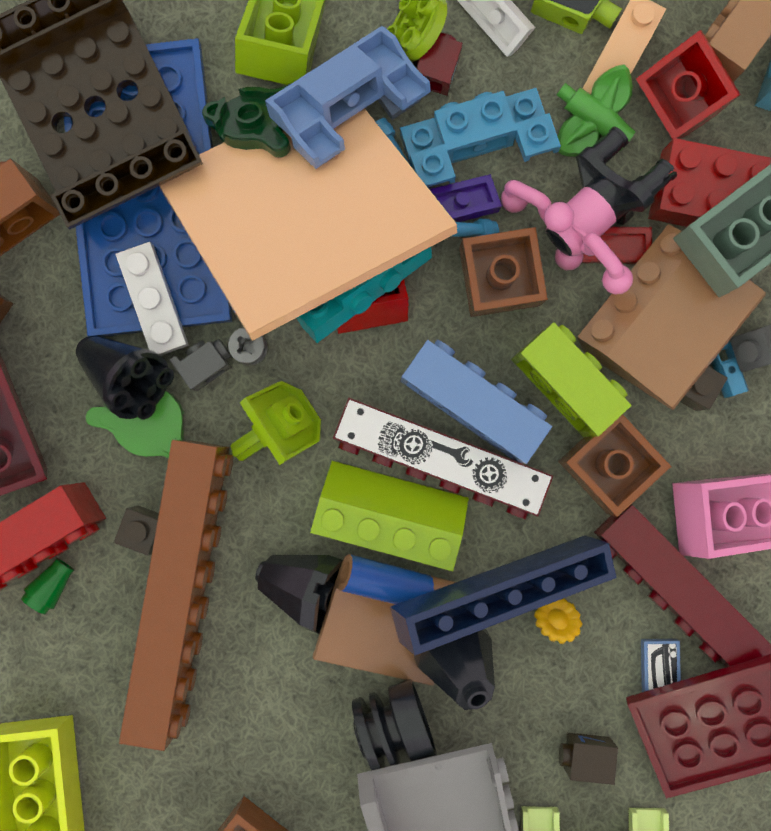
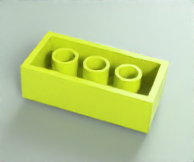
[0,715,85,831]

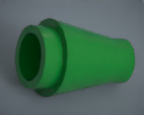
[21,558,74,615]

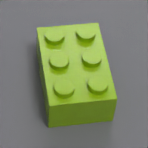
[511,322,632,437]

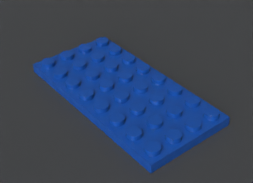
[64,38,233,337]

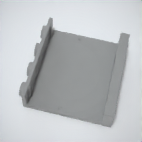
[357,743,519,831]

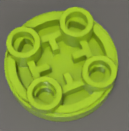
[387,0,447,62]

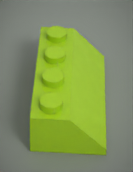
[310,461,469,572]

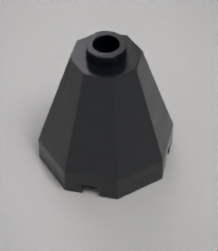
[255,555,343,634]
[414,628,495,710]

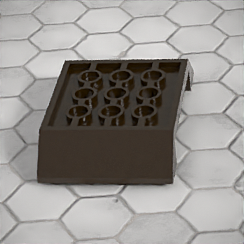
[0,0,203,230]

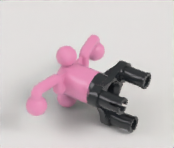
[501,126,677,295]

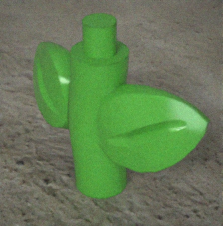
[556,64,636,157]

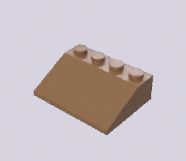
[577,224,766,410]

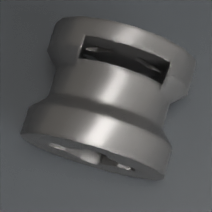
[228,328,268,366]

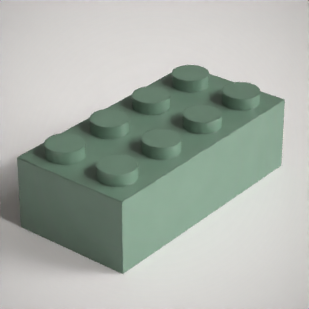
[673,164,771,298]

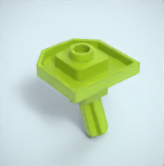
[230,381,321,465]

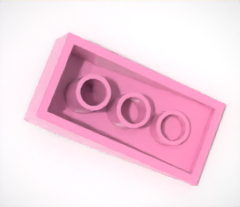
[672,473,771,559]

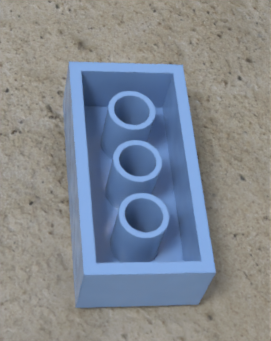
[400,339,553,464]

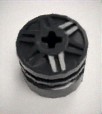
[352,679,437,771]

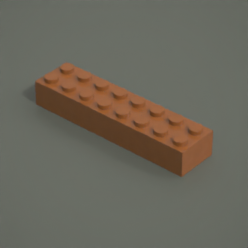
[119,440,234,751]

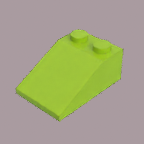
[235,0,326,85]

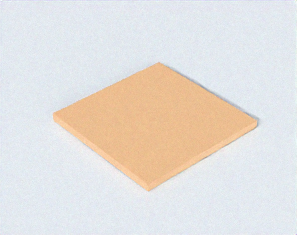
[159,108,457,341]

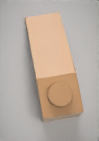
[582,0,666,94]

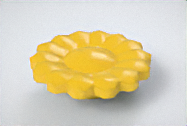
[534,598,583,644]

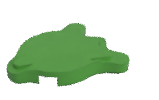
[86,390,184,458]

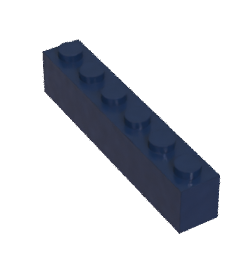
[390,535,617,655]

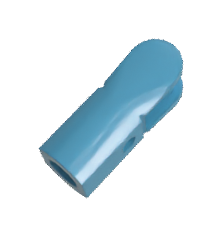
[711,340,749,398]

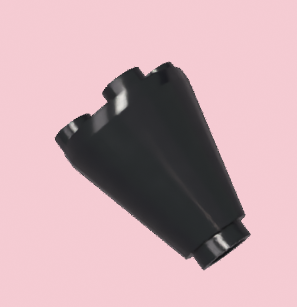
[76,336,174,420]

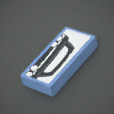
[641,639,681,692]

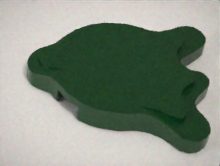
[202,83,292,158]

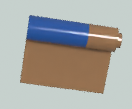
[313,554,456,686]

